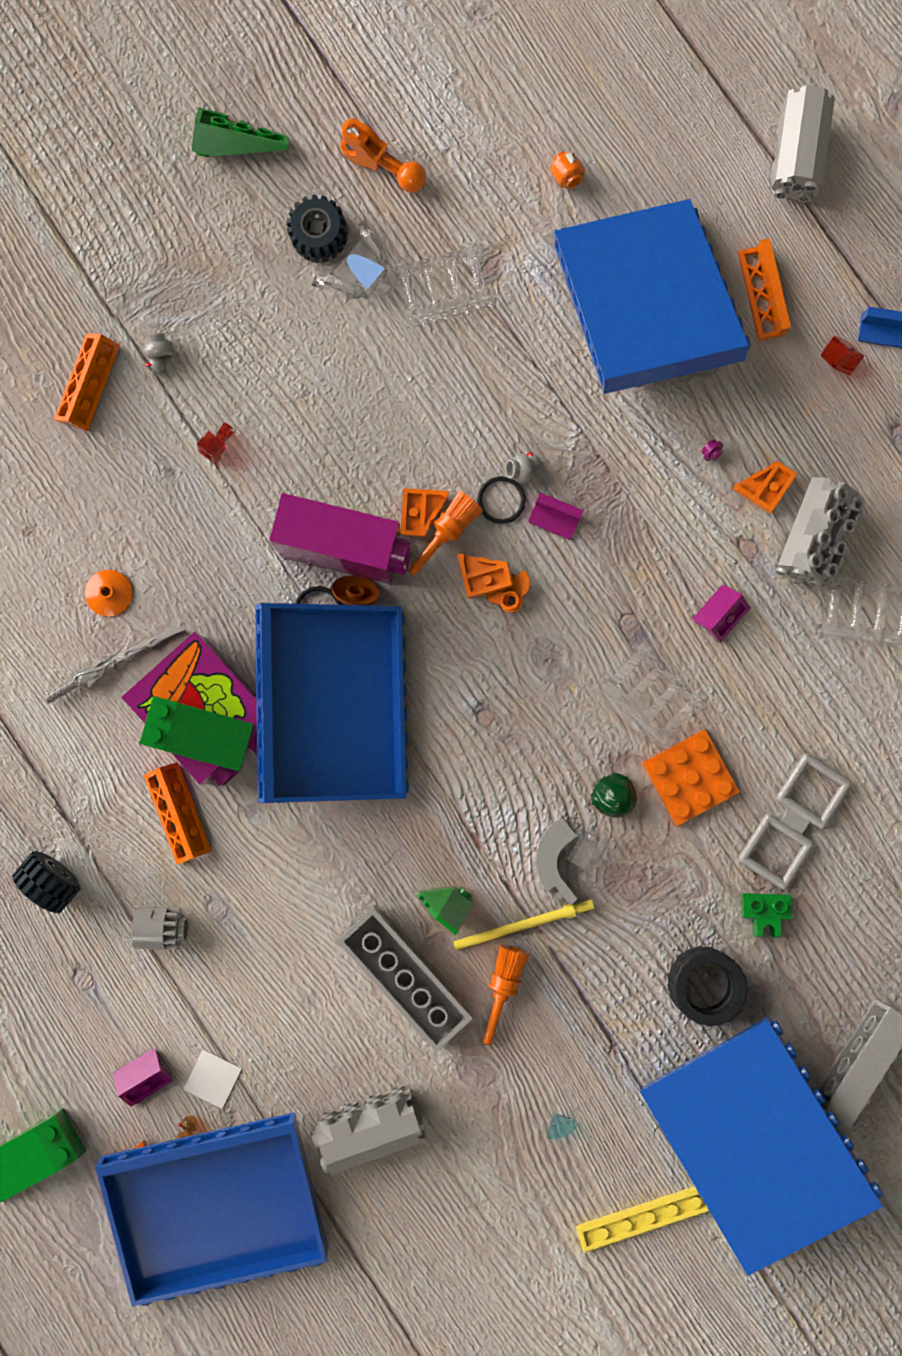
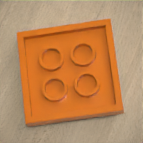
[641,729,740,826]

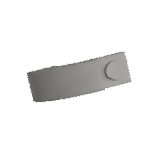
[535,817,577,905]

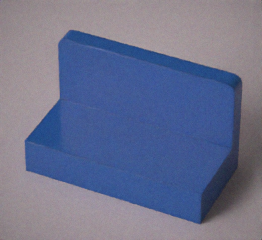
[858,306,902,349]

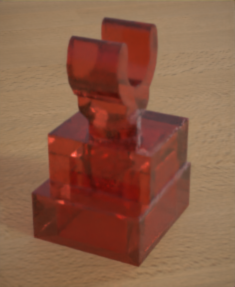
[196,422,234,465]

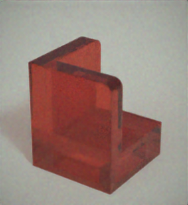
[821,335,864,376]

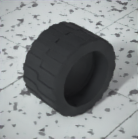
[667,946,748,1027]

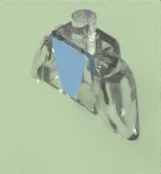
[311,220,392,300]

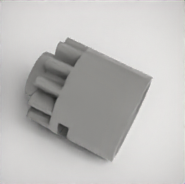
[132,907,188,950]

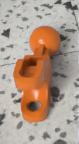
[340,118,427,193]

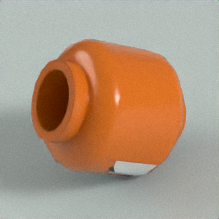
[550,152,585,189]

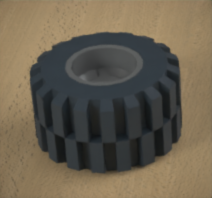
[287,195,348,263]
[12,851,81,913]

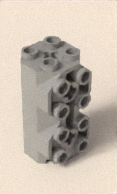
[770,85,835,203]
[776,477,864,588]
[312,1084,426,1175]

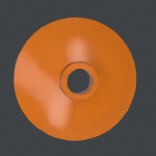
[85,570,133,617]

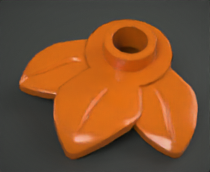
[486,571,530,613]

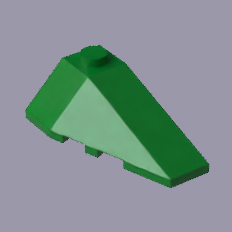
[191,107,289,157]
[417,886,473,936]

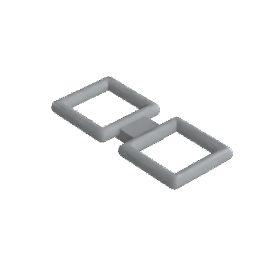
[738,753,852,890]

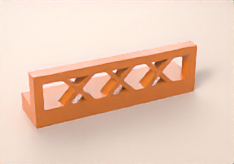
[737,238,791,341]
[54,334,120,431]
[143,762,212,865]

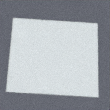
[183,1050,241,1109]

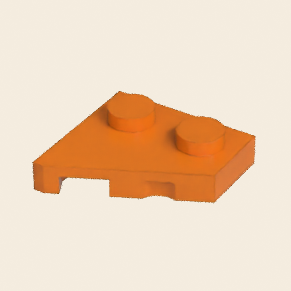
[732,461,797,514]
[401,488,449,538]
[457,554,514,599]

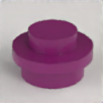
[701,439,724,461]

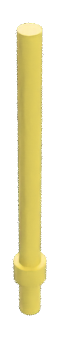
[453,899,594,950]

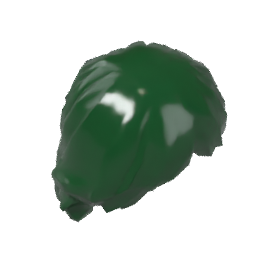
[590,772,637,818]

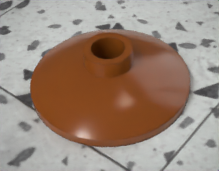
[332,576,379,606]

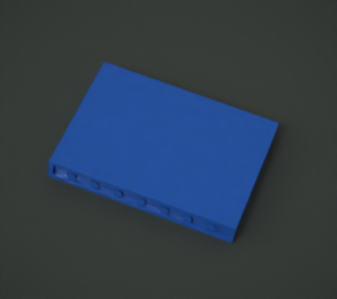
[554,199,750,394]
[255,603,409,803]
[640,1016,884,1276]
[95,1112,328,1307]

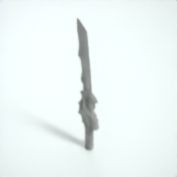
[44,627,186,704]

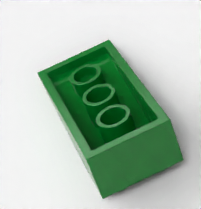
[139,696,254,771]
[0,1108,86,1203]

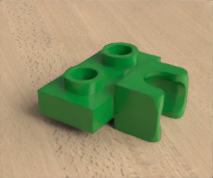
[741,893,792,938]

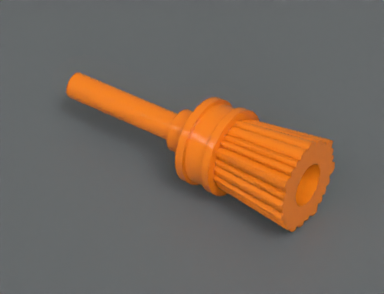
[407,491,483,577]
[482,944,530,1045]

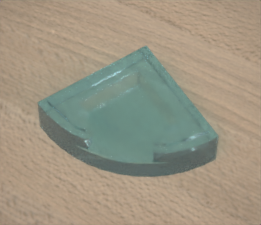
[546,1112,577,1140]

